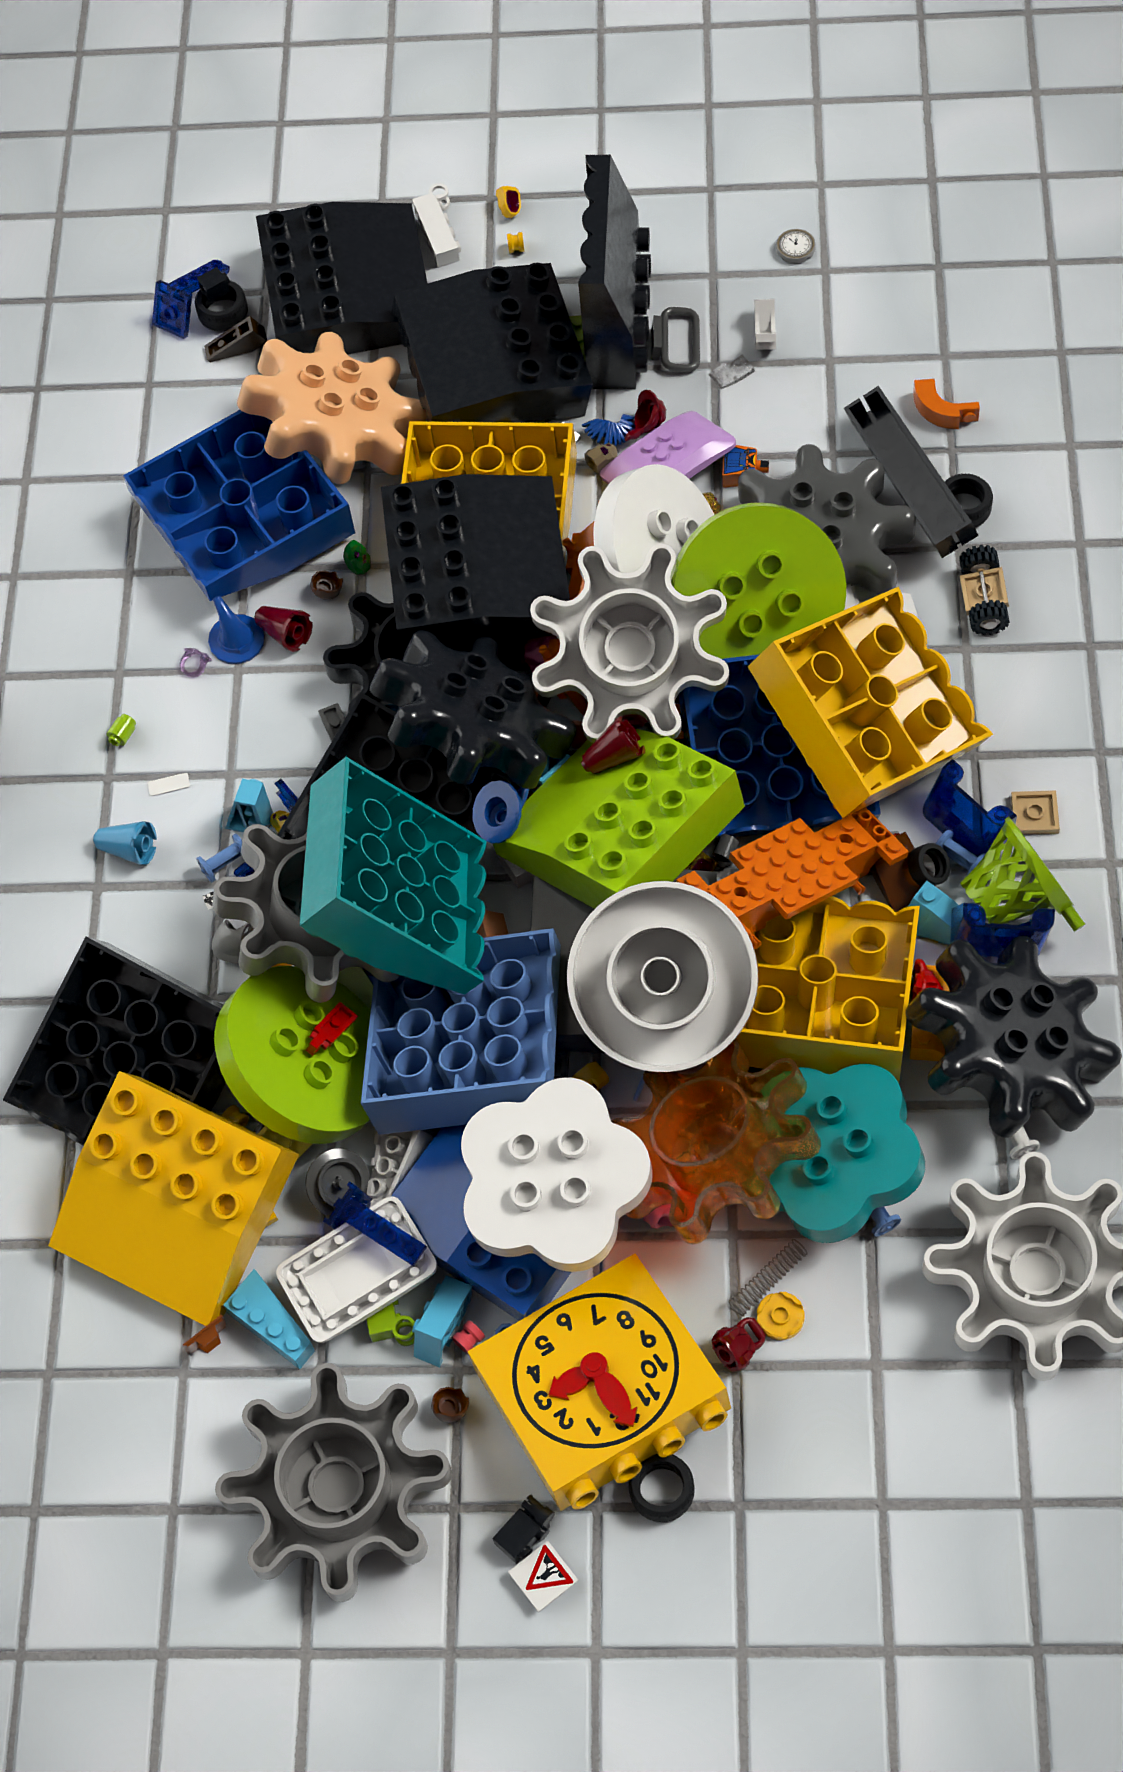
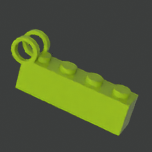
[366,1299,415,1346]

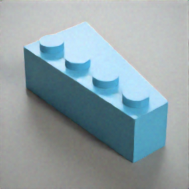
[223,1269,315,1369]

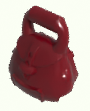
[712,1317,766,1372]

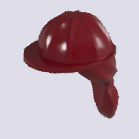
[625,389,667,441]

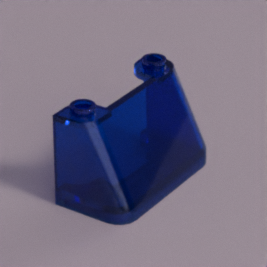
[922,759,1017,857]
[950,903,1055,957]

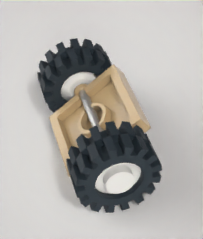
[959,545,1010,635]

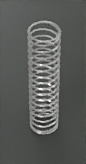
[729,1239,807,1317]

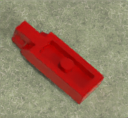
[306,1002,358,1056]

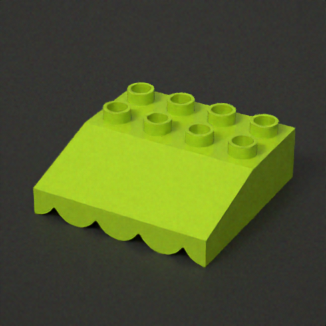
[492,728,745,909]

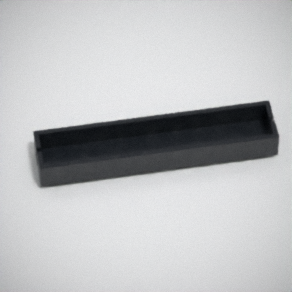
[844,386,979,558]

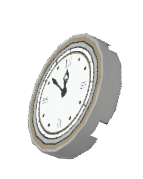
[776,229,815,264]

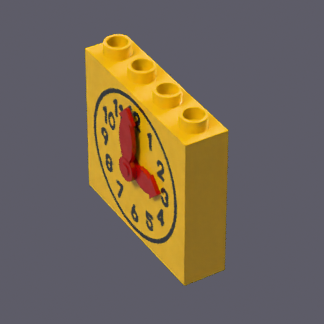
[467,1253,731,1511]

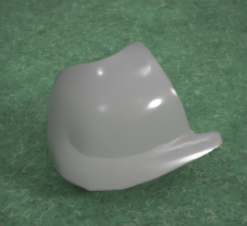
[212,919,254,964]

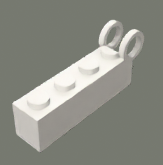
[412,184,461,267]

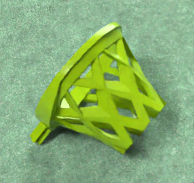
[960,816,1085,932]

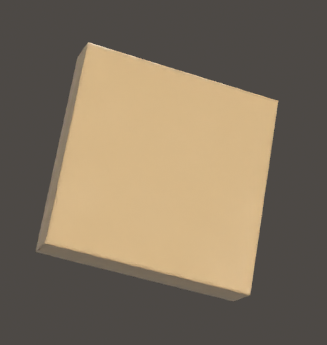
[1011,790,1060,835]

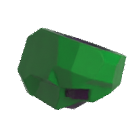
[343,540,371,575]

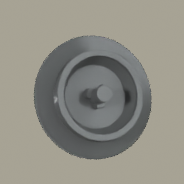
[305,1148,370,1217]

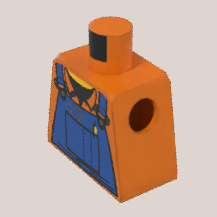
[722,445,769,488]

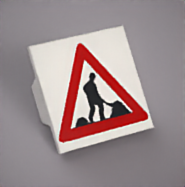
[508,1541,579,1612]

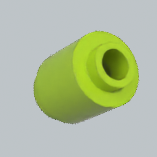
[106,714,136,746]

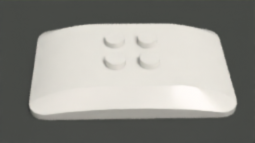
[276,1197,437,1343]

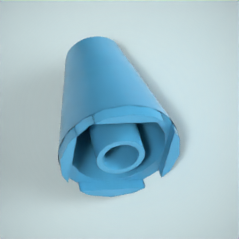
[93,821,157,865]

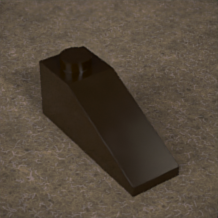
[204,316,267,362]

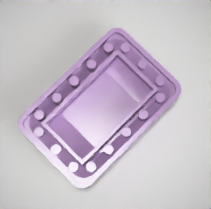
[600,411,736,484]

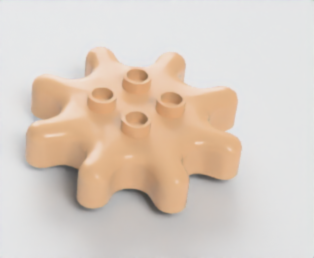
[237,332,427,484]

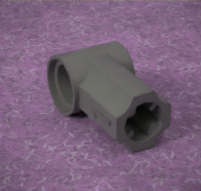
[712,834,739,869]

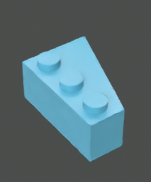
[412,1275,472,1368]

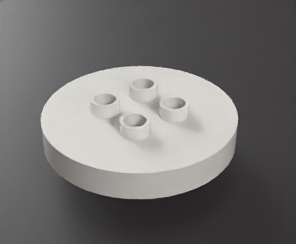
[594,464,714,573]
[567,881,758,1072]

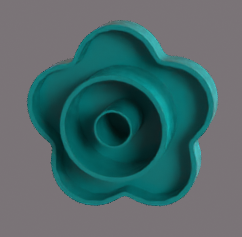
[734,1064,925,1243]

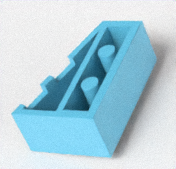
[225,778,273,832]

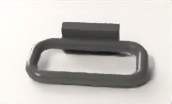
[651,307,700,372]

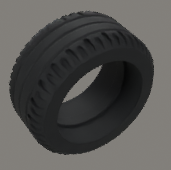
[195,281,248,332]
[944,473,993,527]
[628,1453,695,1522]

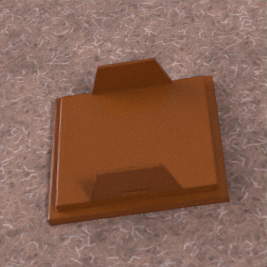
[183,1314,226,1354]

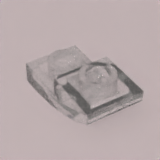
[708,354,755,389]

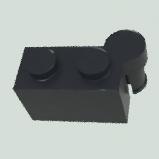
[492,1494,555,1564]

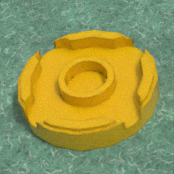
[757,1292,805,1340]

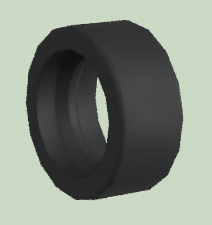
[907,843,951,886]

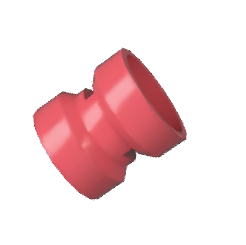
[451,1320,485,1354]

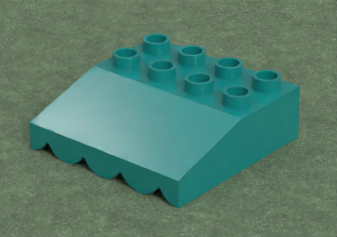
[300,757,487,995]

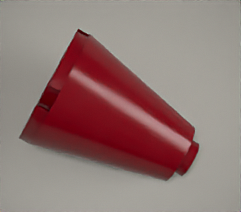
[254,606,313,652]
[581,716,646,774]

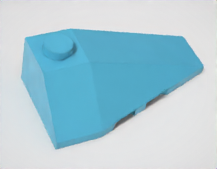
[908,881,1000,958]

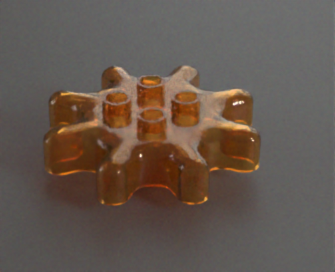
[611,1039,821,1245]

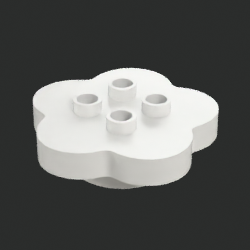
[461,1078,652,1272]

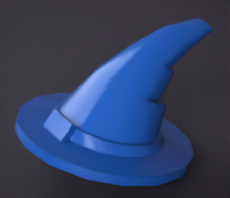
[208,596,265,664]
[473,781,529,843]

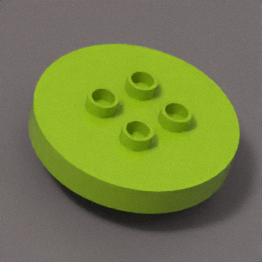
[671,503,846,659]
[214,966,371,1144]

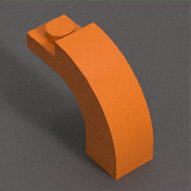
[913,379,980,429]

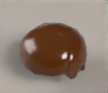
[310,570,343,600]
[431,1387,469,1423]

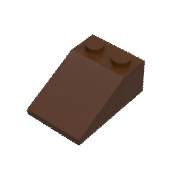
[869,832,922,912]

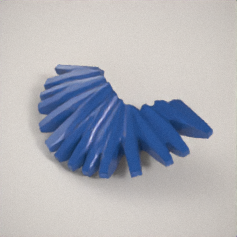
[582,414,635,446]

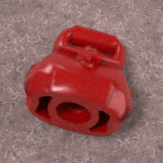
[910,959,944,1003]

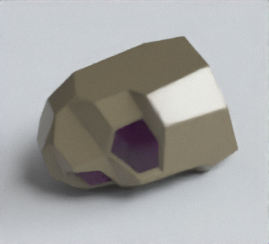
[584,443,617,473]

